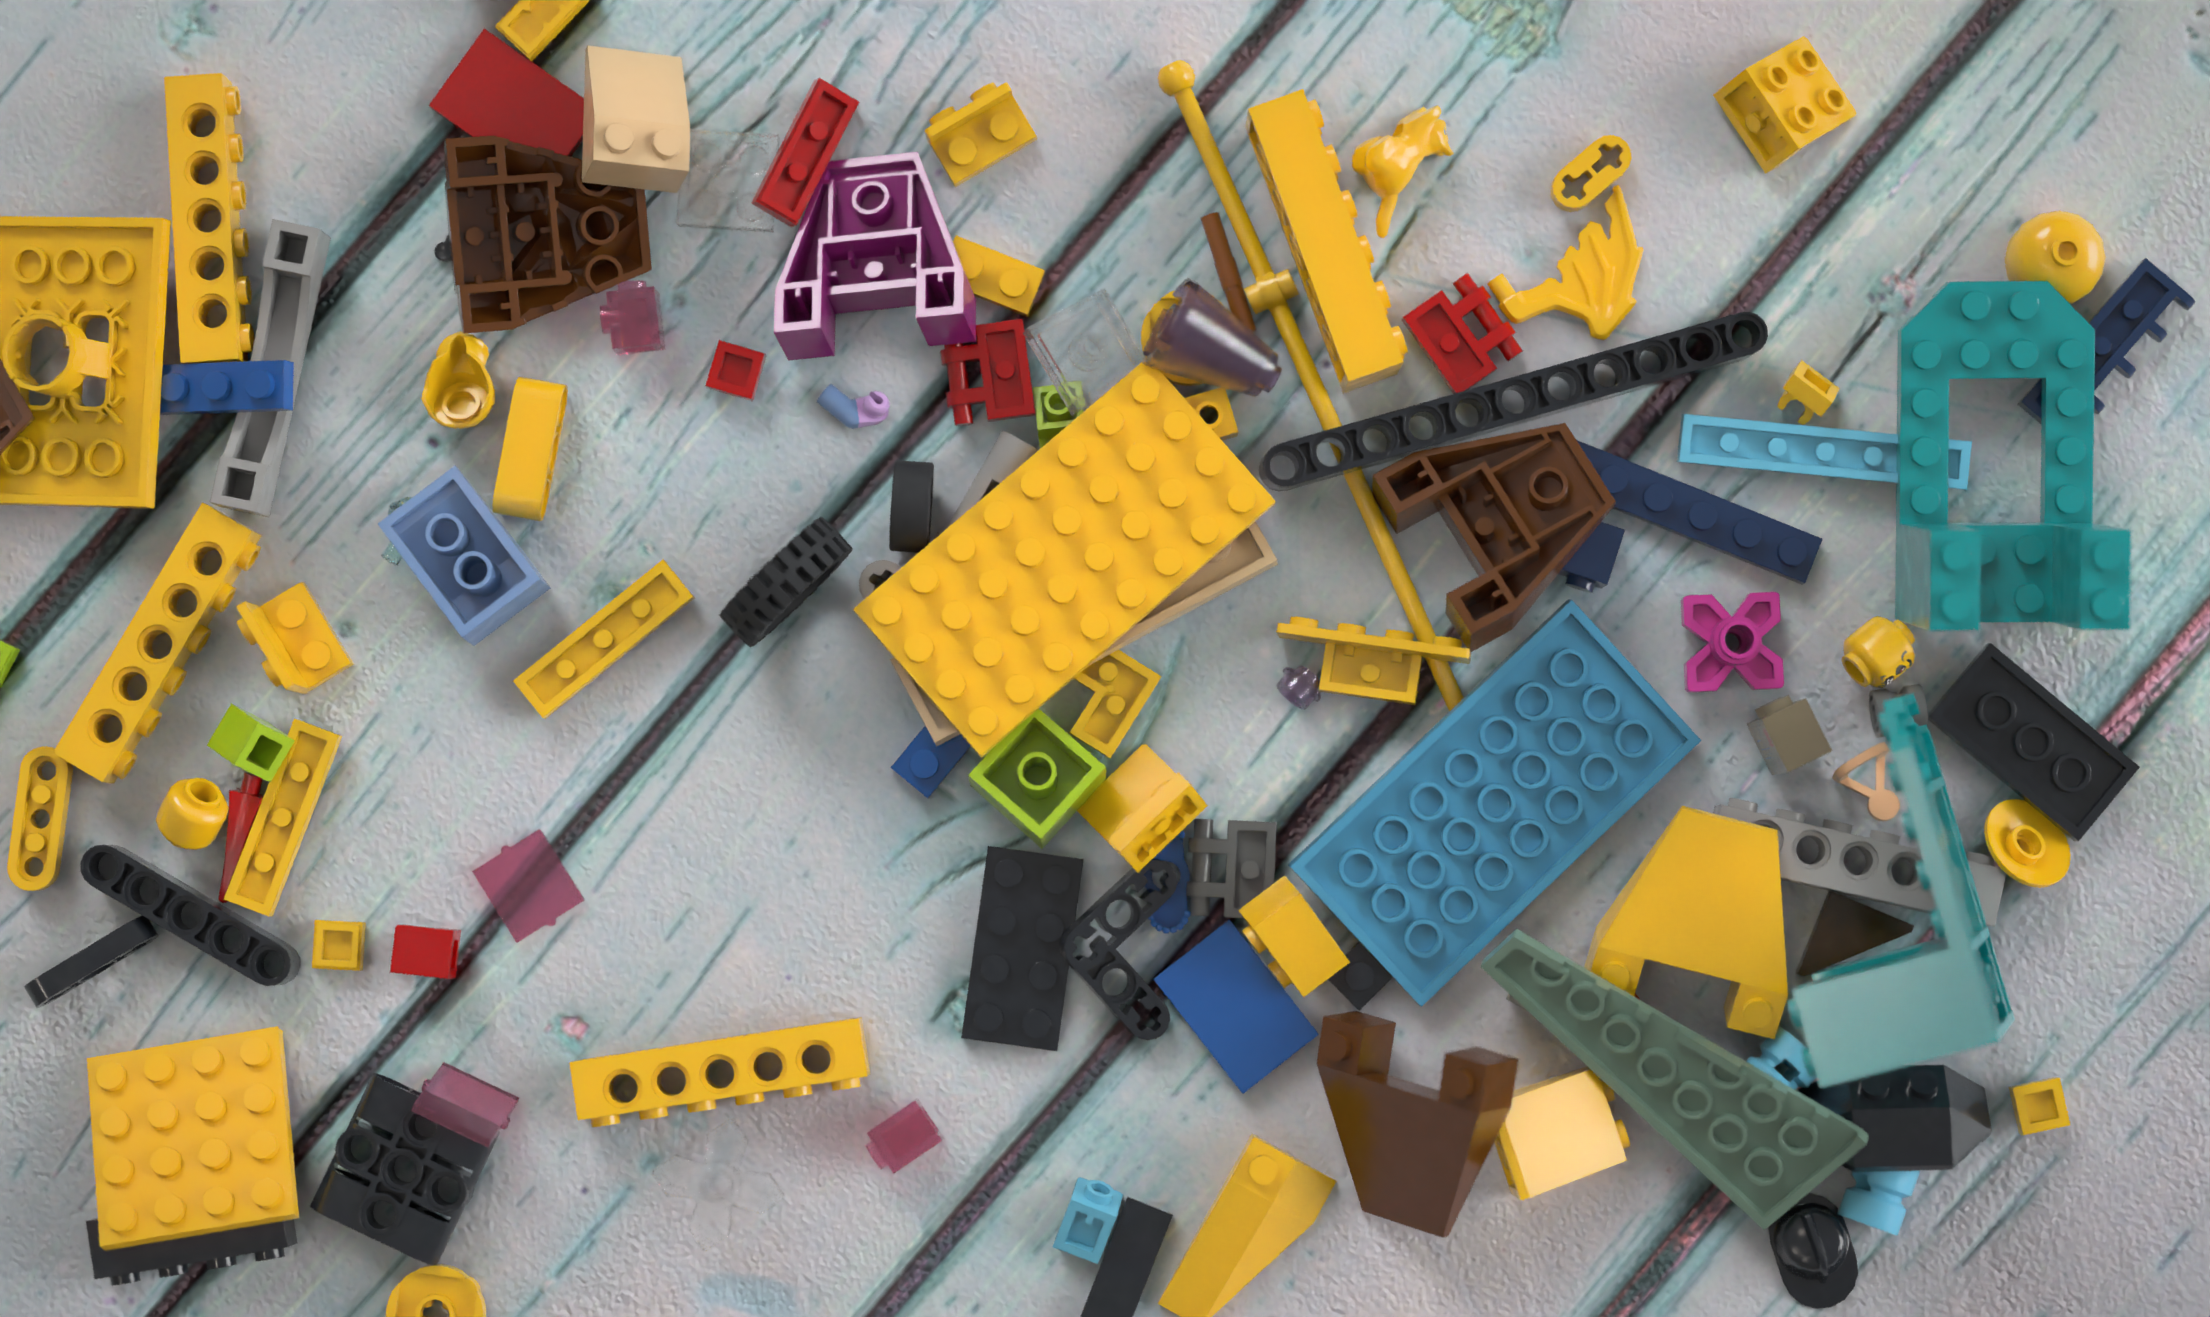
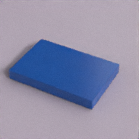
[1153,919,1319,1094]

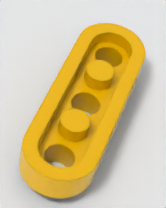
[7,746,73,891]

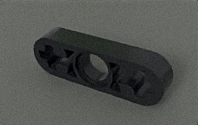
[24,916,159,1008]

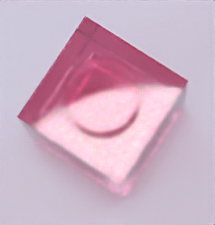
[865,1098,944,1174]

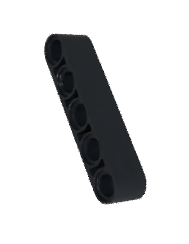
[80,845,300,986]

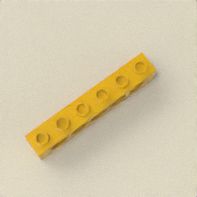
[164,73,255,364]
[53,502,262,784]
[569,1017,870,1127]

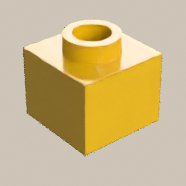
[1185,386,1238,441]

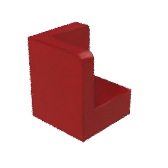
[390,924,461,979]

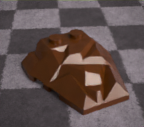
[444,136,652,334]

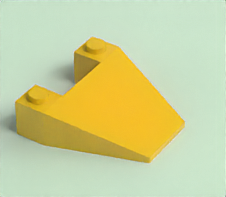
[1584,806,1788,1040]

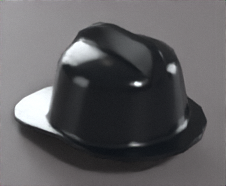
[1768,1193,1858,1309]

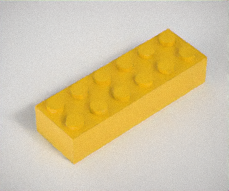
[1245,89,1408,394]

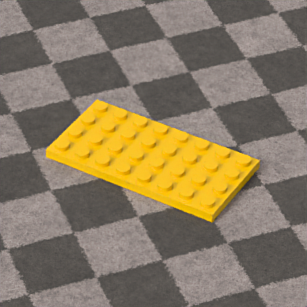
[853,357,1276,758]

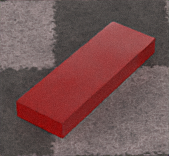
[751,78,859,228]

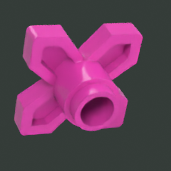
[1681,592,1784,693]

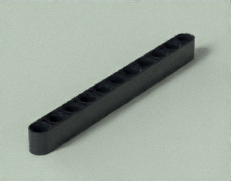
[1259,312,1768,492]

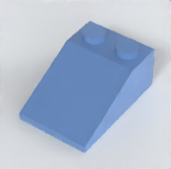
[378,466,551,646]

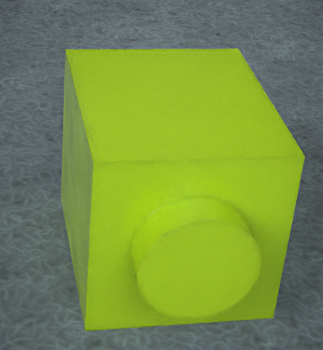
[207,703,295,782]

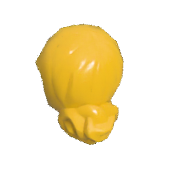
[421,331,495,429]

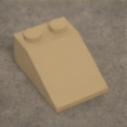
[582,45,690,193]

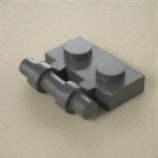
[1186,819,1277,918]

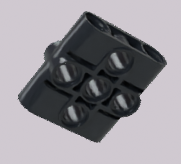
[310,1073,500,1266]

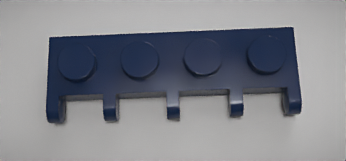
[2018,258,2195,424]

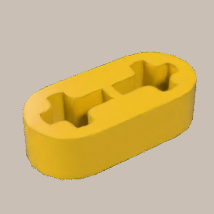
[1550,135,1632,212]

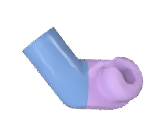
[817,384,890,429]

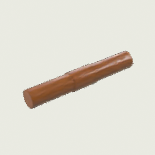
[1200,212,1257,336]

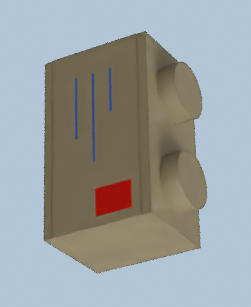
[1747,695,1832,776]

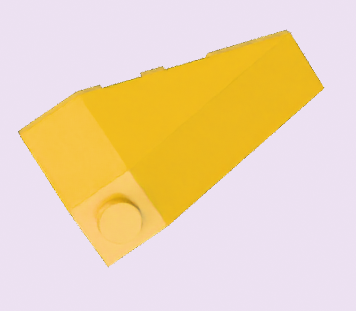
[1158,1133,1337,1317]

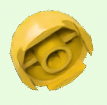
[2004,211,2106,305]

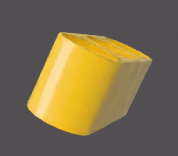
[492,376,568,521]

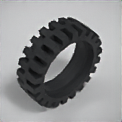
[719,517,853,648]

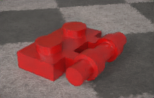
[1401,273,1523,394]
[940,319,1036,426]

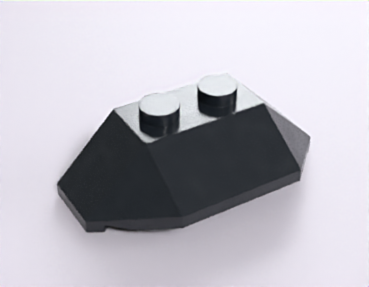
[1796,1065,1992,1172]

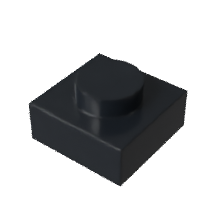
[1328,942,1393,1011]

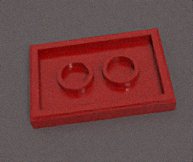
[428,28,584,157]

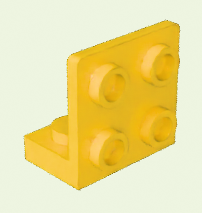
[1713,37,1856,174]
[236,581,354,694]
[1077,744,1208,873]

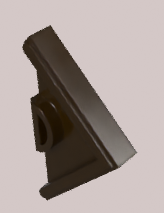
[1795,891,1914,976]

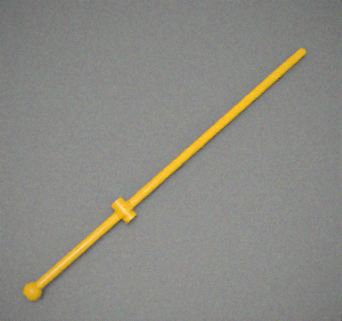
[1158,60,1464,711]

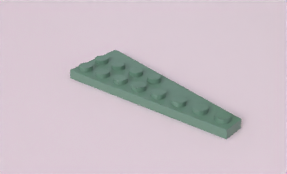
[1481,929,1868,1230]

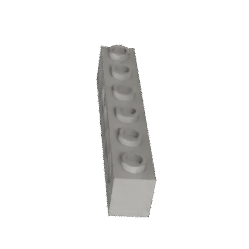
[1713,798,2006,926]

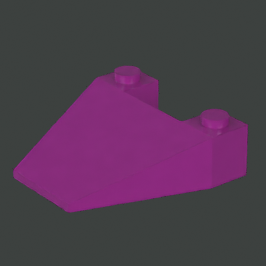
[773,151,976,361]

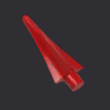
[218,772,264,903]

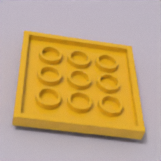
[87,1026,299,1251]

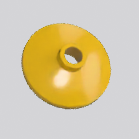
[1984,799,2071,888]

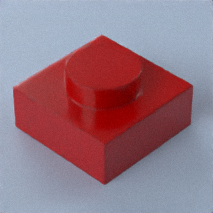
[705,340,766,401]

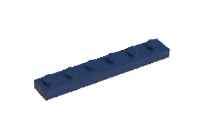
[1577,440,1823,585]

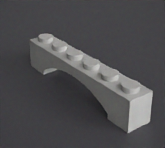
[210,219,331,518]

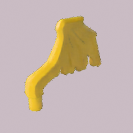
[1487,185,1644,340]

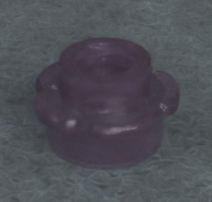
[1276,666,1321,710]

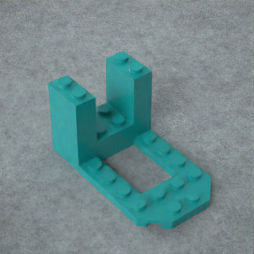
[1895,281,2131,631]
[1788,693,2015,1088]

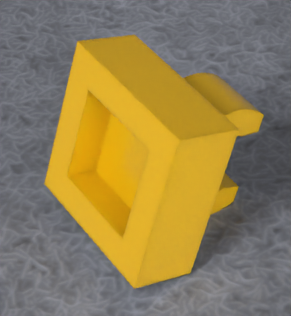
[1777,360,1840,425]

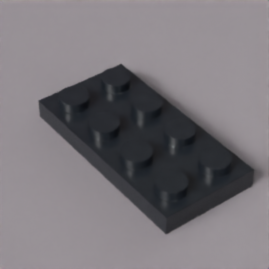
[1928,643,2140,841]
[961,846,1084,1051]

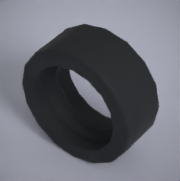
[889,460,934,553]

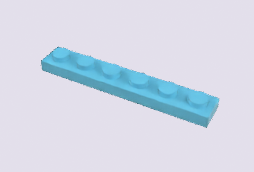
[1677,414,1972,489]

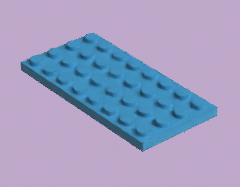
[1288,599,1702,1007]

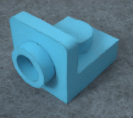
[1053,1177,1123,1264]

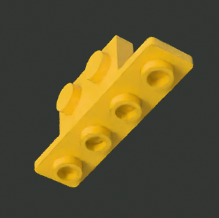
[1276,617,1471,705]

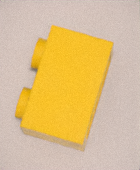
[1238,875,1350,997]

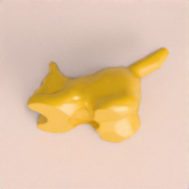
[1352,105,1453,238]

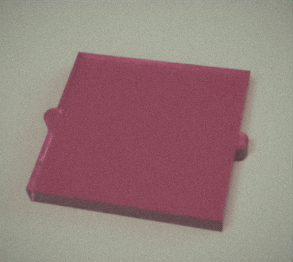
[472,829,585,943]
[411,1062,519,1147]

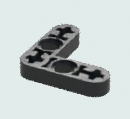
[1059,858,1177,1040]

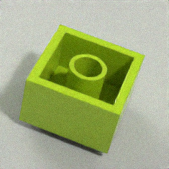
[968,709,1107,849]

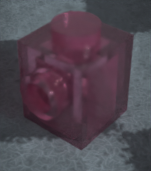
[600,280,666,355]

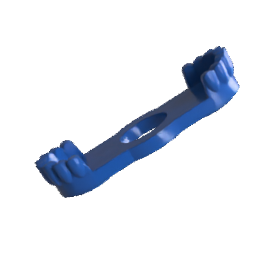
[1144,831,1190,934]

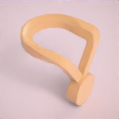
[1832,742,1900,822]

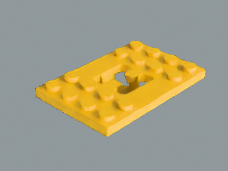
[0,216,171,509]

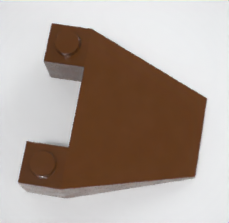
[1372,423,1616,653]
[1316,1011,1519,1238]

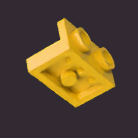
[924,82,1037,187]

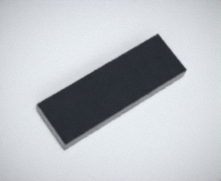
[1080,1196,1173,1317]

